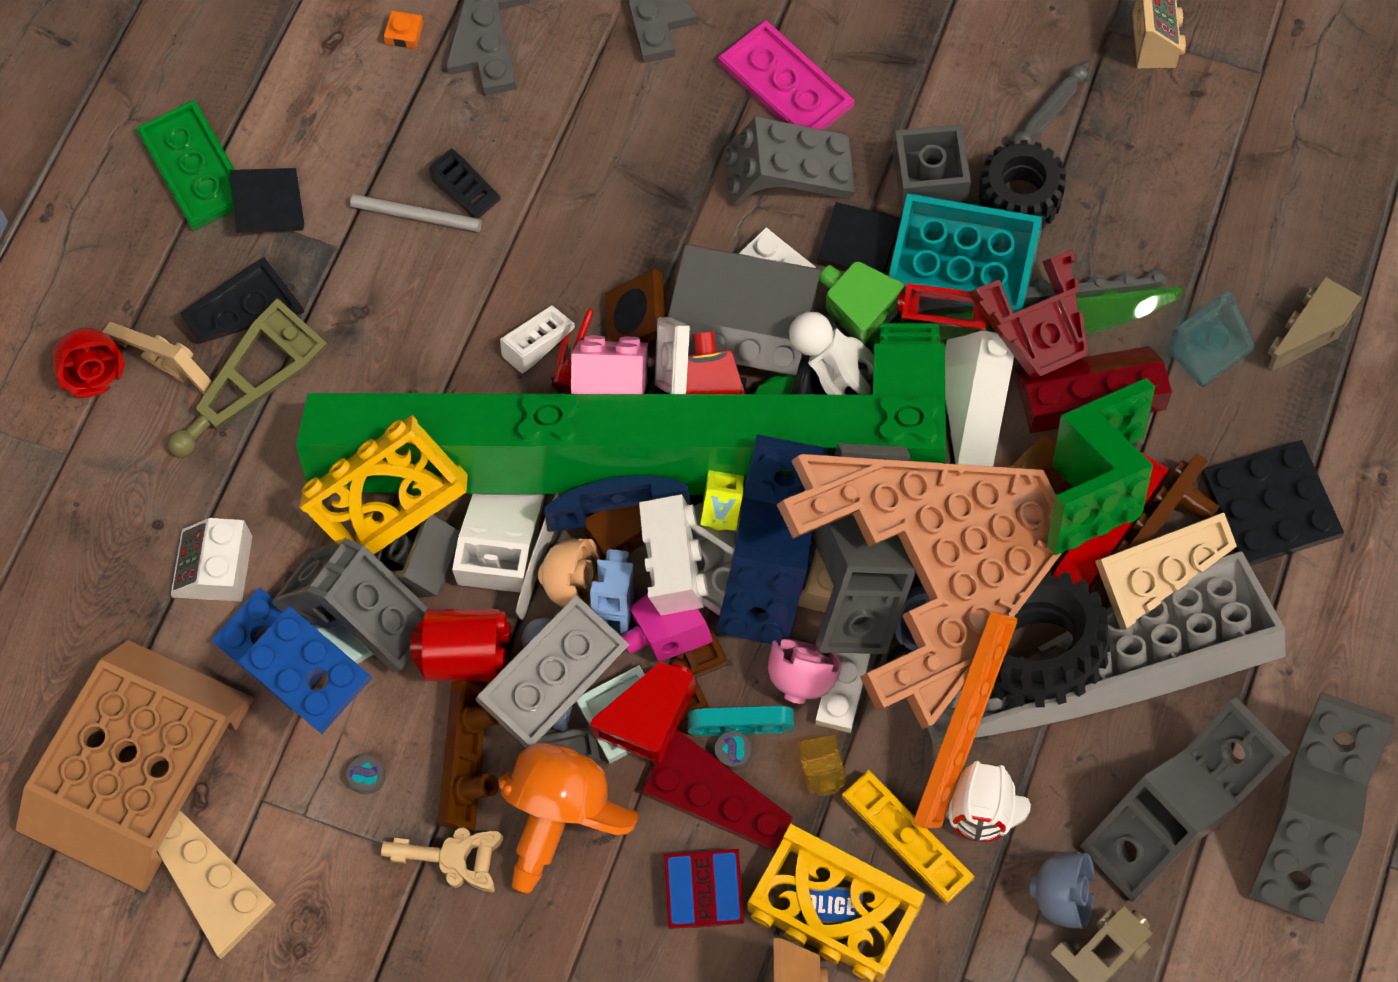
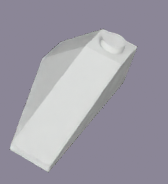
[945,330,1014,467]

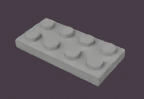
[475,595,629,748]

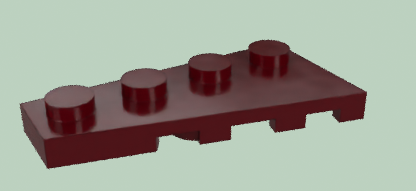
[642,729,793,853]

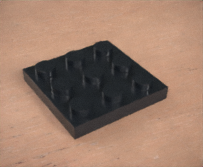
[1201,440,1344,566]

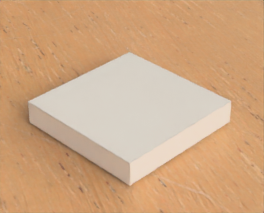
[654,317,690,394]

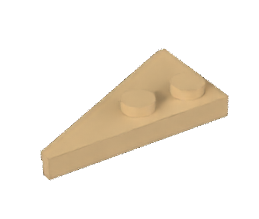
[102,322,213,395]

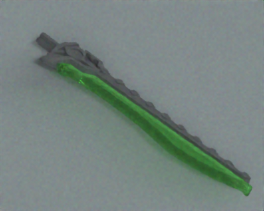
[823,269,1183,353]

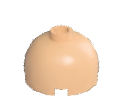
[538,539,602,608]

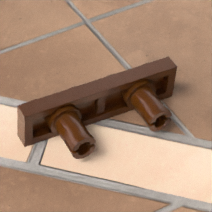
[1113,453,1220,554]
[437,680,500,832]

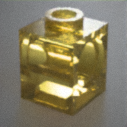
[799,734,846,796]

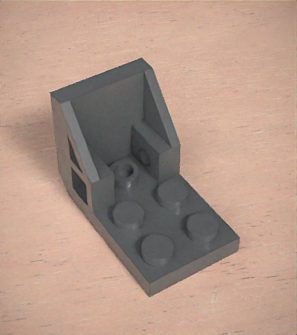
[271,538,429,673]

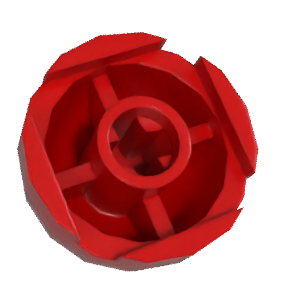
[52,328,125,397]

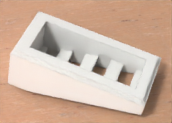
[500,305,575,374]

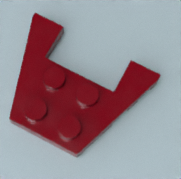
[968,249,1089,379]

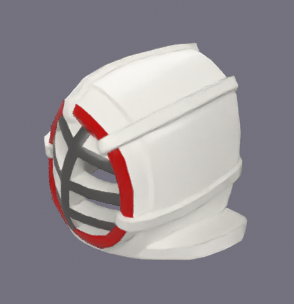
[946,761,1031,842]

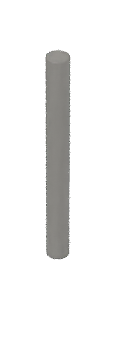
[350,194,482,232]

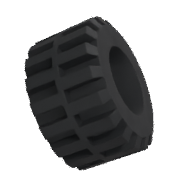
[978,140,1066,229]

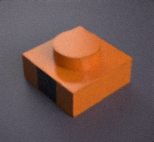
[384,11,424,49]

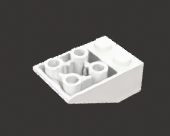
[452,494,545,593]

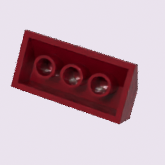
[1015,346,1172,434]

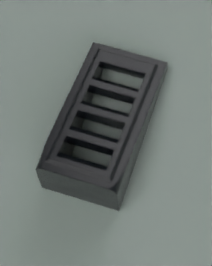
[429,148,501,219]

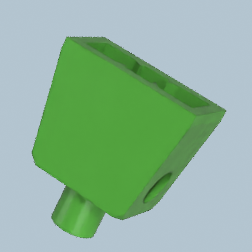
[819,262,905,345]

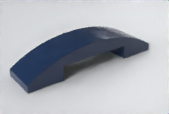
[545,475,692,532]

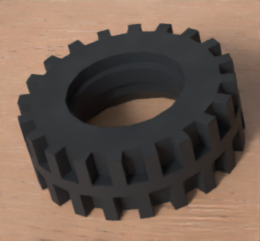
[994,569,1110,708]

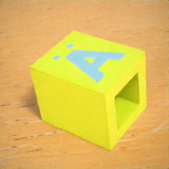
[700,470,744,531]

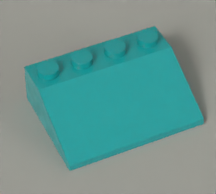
[889,193,1042,313]

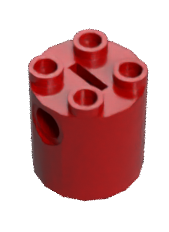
[410,609,511,682]

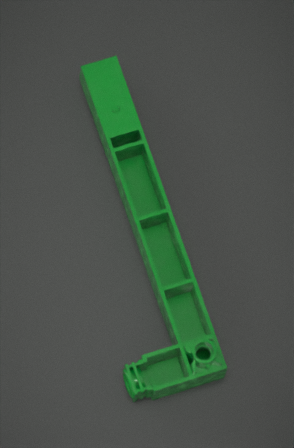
[296,323,946,495]

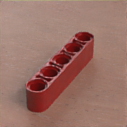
[1052,451,1170,591]

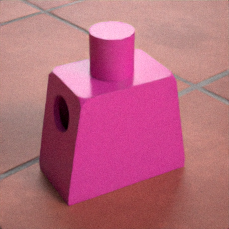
[620,594,713,661]

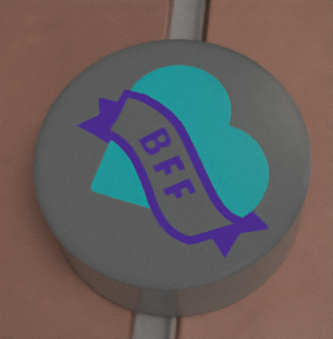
[715,731,752,770]
[347,755,385,794]

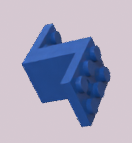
[211,587,372,735]

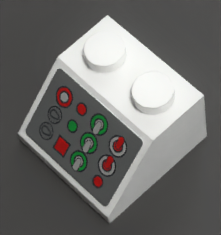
[171,518,253,602]

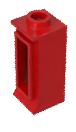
[897,283,988,331]

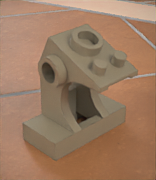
[1050,906,1153,982]

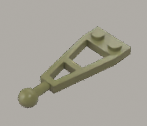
[168,298,328,458]

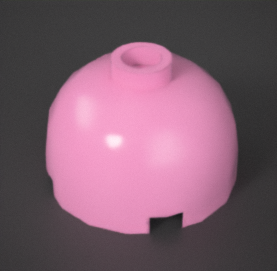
[768,639,843,704]

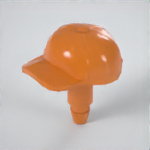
[498,743,638,894]

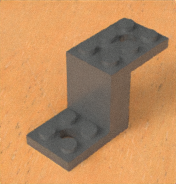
[811,443,916,654]
[1249,692,1395,924]
[1080,697,1291,902]

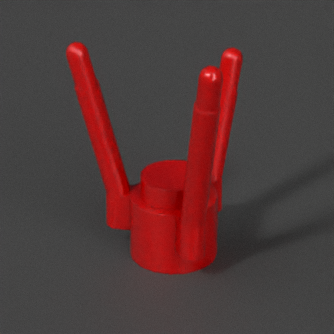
[551,309,593,394]

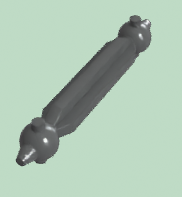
[1009,61,1091,145]

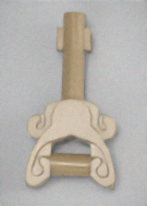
[381,828,503,893]

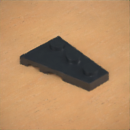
[180,257,304,343]

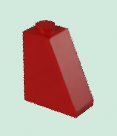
[590,661,696,764]

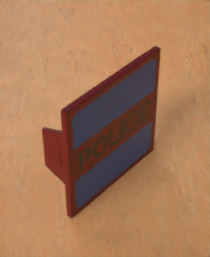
[664,849,744,929]

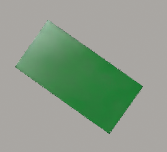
[136,99,235,232]

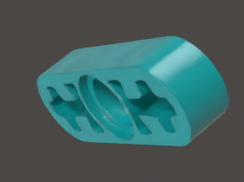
[687,706,794,736]

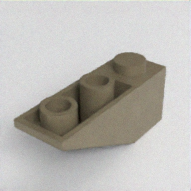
[1267,277,1362,371]

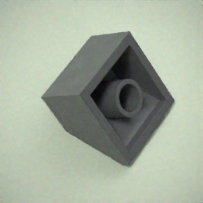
[375,515,460,598]

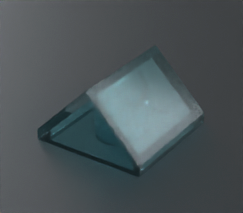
[1167,291,1256,387]

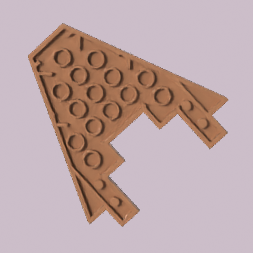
[777,454,1062,729]

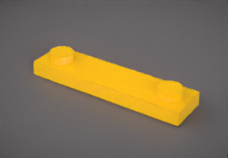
[842,770,974,905]

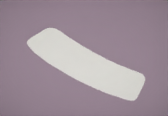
[516,493,559,620]

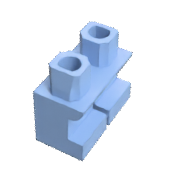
[590,549,634,635]

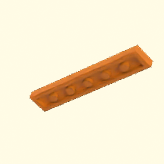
[913,611,1017,828]

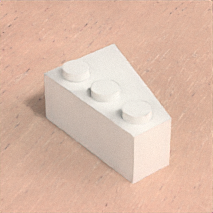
[639,494,708,616]

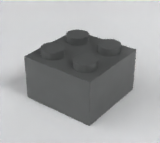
[893,124,971,209]

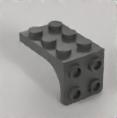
[723,116,855,206]

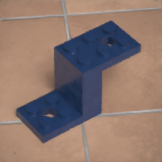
[716,434,829,646]

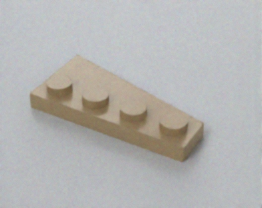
[1095,513,1237,630]
[157,811,276,959]

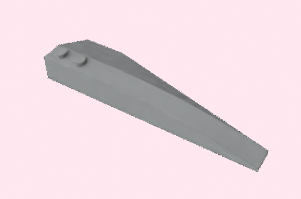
[927,551,1286,744]

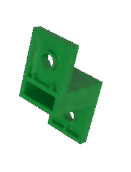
[1047,378,1155,556]

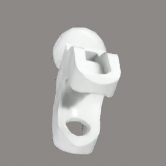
[789,311,874,395]

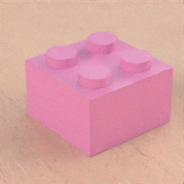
[571,335,648,394]

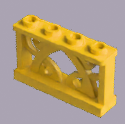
[299,415,468,555]
[747,824,925,982]

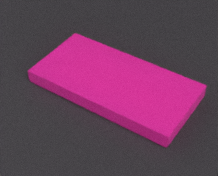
[718,20,855,130]

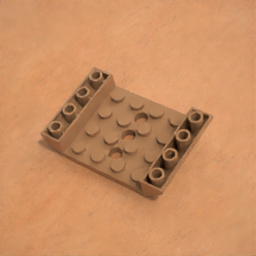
[15,640,254,893]

